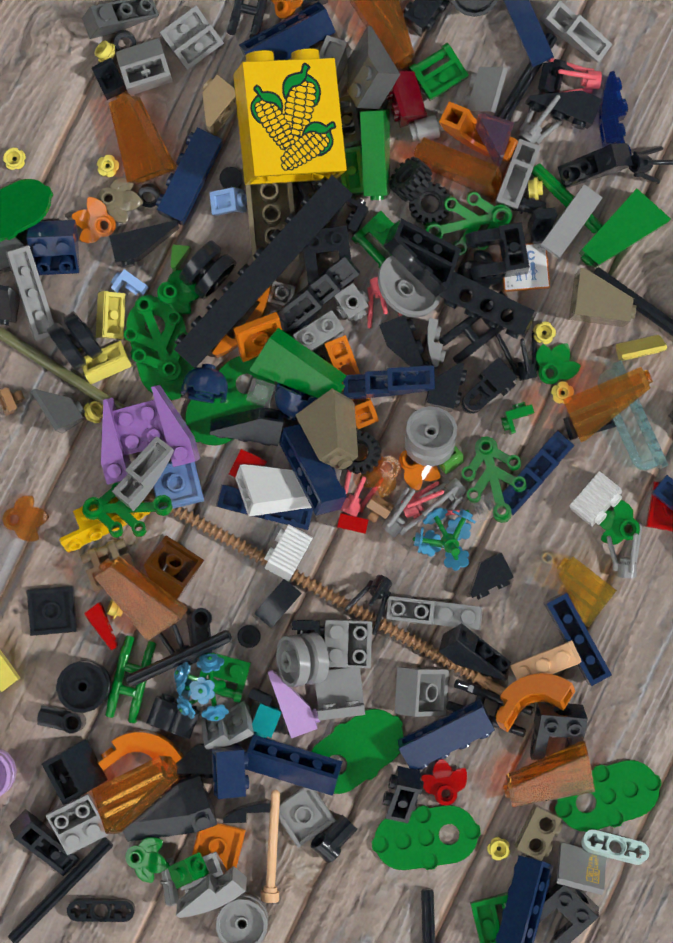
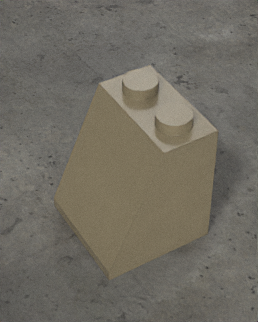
[569,268,636,327]
[295,389,358,470]

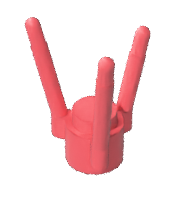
[549,58,602,94]
[367,277,402,329]
[341,469,384,517]
[401,481,460,519]

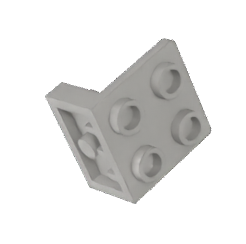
[315,668,365,720]

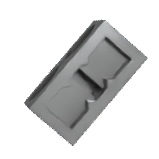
[293,310,345,352]

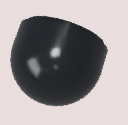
[113,30,136,51]
[137,183,160,208]

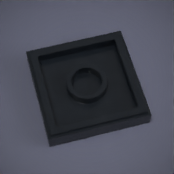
[26,586,78,636]

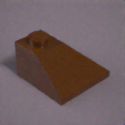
[143,535,204,604]

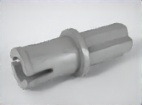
[160,857,179,906]

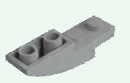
[386,596,483,630]

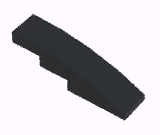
[277,254,360,334]

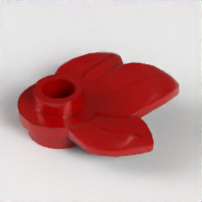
[421,759,467,805]

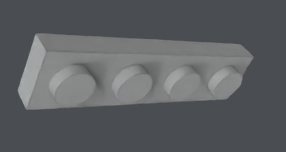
[6,245,54,341]

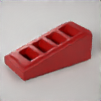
[84,602,118,650]

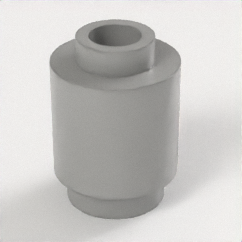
[409,115,444,143]

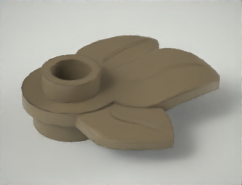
[97,177,143,223]

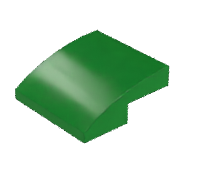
[341,146,391,195]

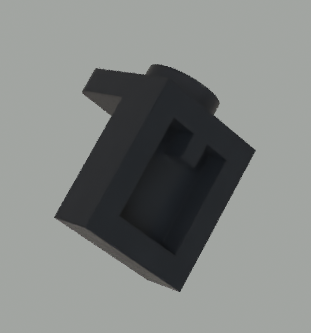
[346,197,369,235]
[292,620,325,639]

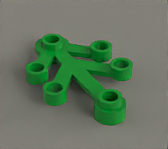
[424,191,512,255]
[124,296,187,381]
[461,436,526,523]
[82,482,173,538]

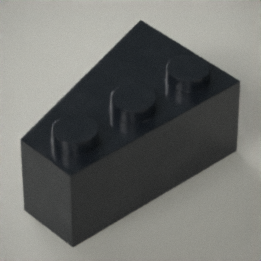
[383,218,461,297]

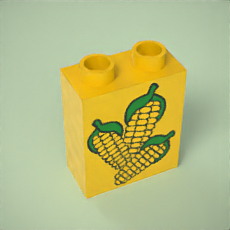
[233,49,347,185]

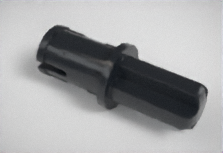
[500,196,546,214]

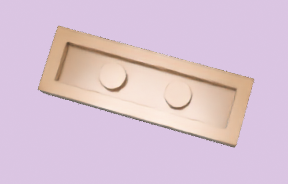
[510,640,582,680]

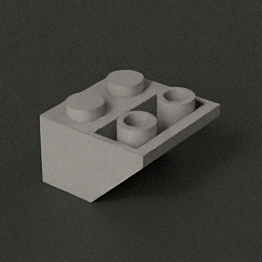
[116,38,173,96]
[325,619,372,668]
[46,793,110,855]

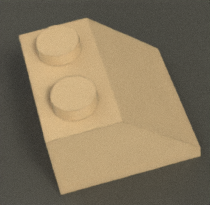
[202,75,237,135]

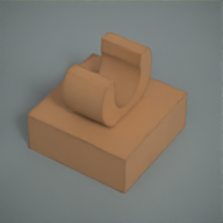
[0,387,25,416]
[366,493,394,523]

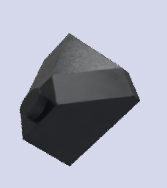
[119,773,217,842]

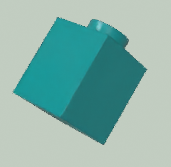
[252,703,282,738]

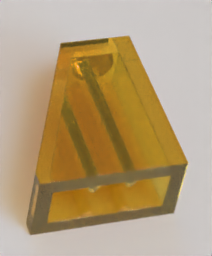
[556,556,617,627]

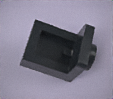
[91,58,127,100]
[538,59,574,94]
[527,207,557,244]

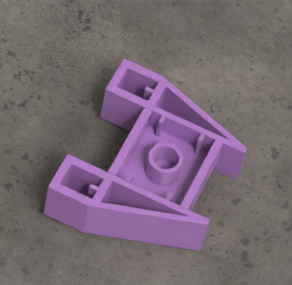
[101,385,200,485]

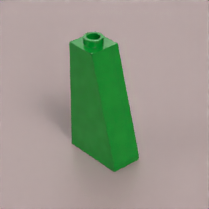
[360,109,390,200]
[579,188,671,268]
[250,328,347,398]

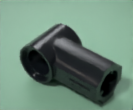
[186,608,212,654]
[37,705,86,734]
[310,815,358,863]

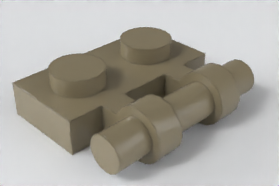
[80,538,138,592]

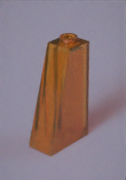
[350,0,414,69]
[109,93,177,184]
[414,137,504,201]
[563,367,653,442]
[94,556,188,641]
[503,741,595,807]
[92,756,179,834]

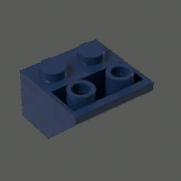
[27,220,80,275]
[212,743,249,799]

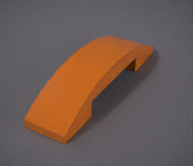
[212,286,271,358]
[324,335,379,429]

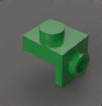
[501,402,535,435]
[167,853,209,889]

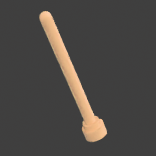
[260,789,280,903]

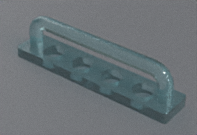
[598,360,668,471]

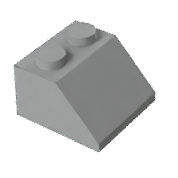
[463,67,508,124]
[394,667,449,717]

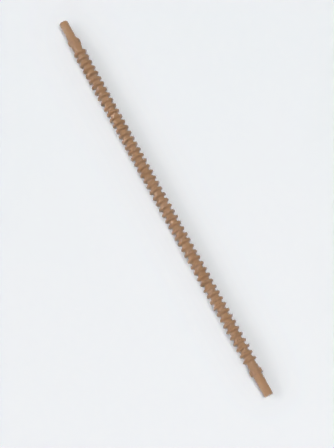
[144,489,506,695]

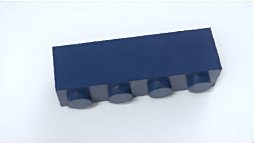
[239,1,336,61]
[156,127,223,226]
[279,424,347,516]
[543,592,612,686]
[398,699,495,770]
[245,735,343,796]
[496,855,554,943]

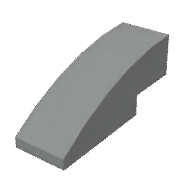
[540,0,612,63]
[496,139,541,209]
[540,184,603,259]
[112,436,174,511]
[176,866,247,918]

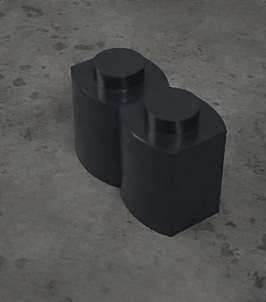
[146,693,200,739]

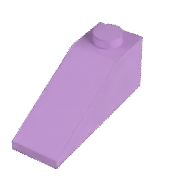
[268,669,320,738]

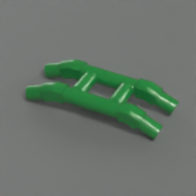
[105,635,157,723]

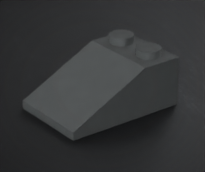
[347,26,400,109]

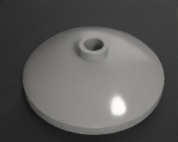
[378,255,441,317]

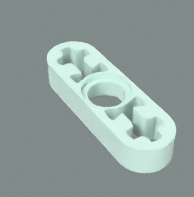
[581,830,649,865]

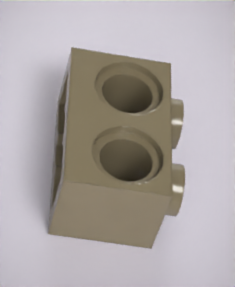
[514,804,563,861]

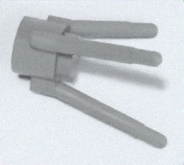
[519,95,563,145]
[420,478,467,530]
[381,486,427,537]
[607,523,642,578]

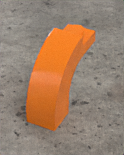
[439,101,518,162]
[496,673,576,732]
[98,730,184,772]

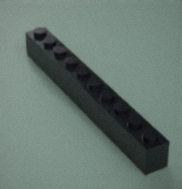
[174,175,353,368]

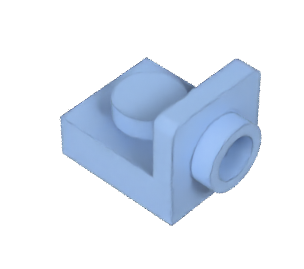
[210,187,247,216]
[111,269,149,296]

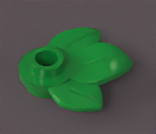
[157,269,200,314]
[536,343,581,384]
[599,500,640,545]
[125,837,170,883]

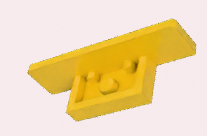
[59,497,150,552]

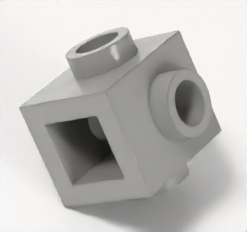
[334,283,370,322]

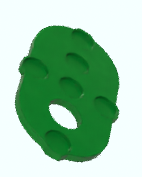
[0,179,53,242]
[126,294,194,401]
[185,356,275,446]
[311,709,403,794]
[554,760,662,832]
[371,805,481,870]

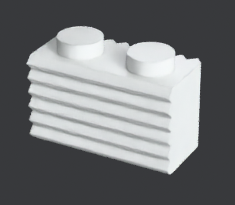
[570,471,622,527]
[264,524,313,581]

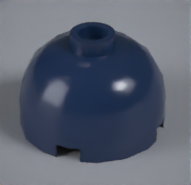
[181,364,228,403]
[274,383,318,421]

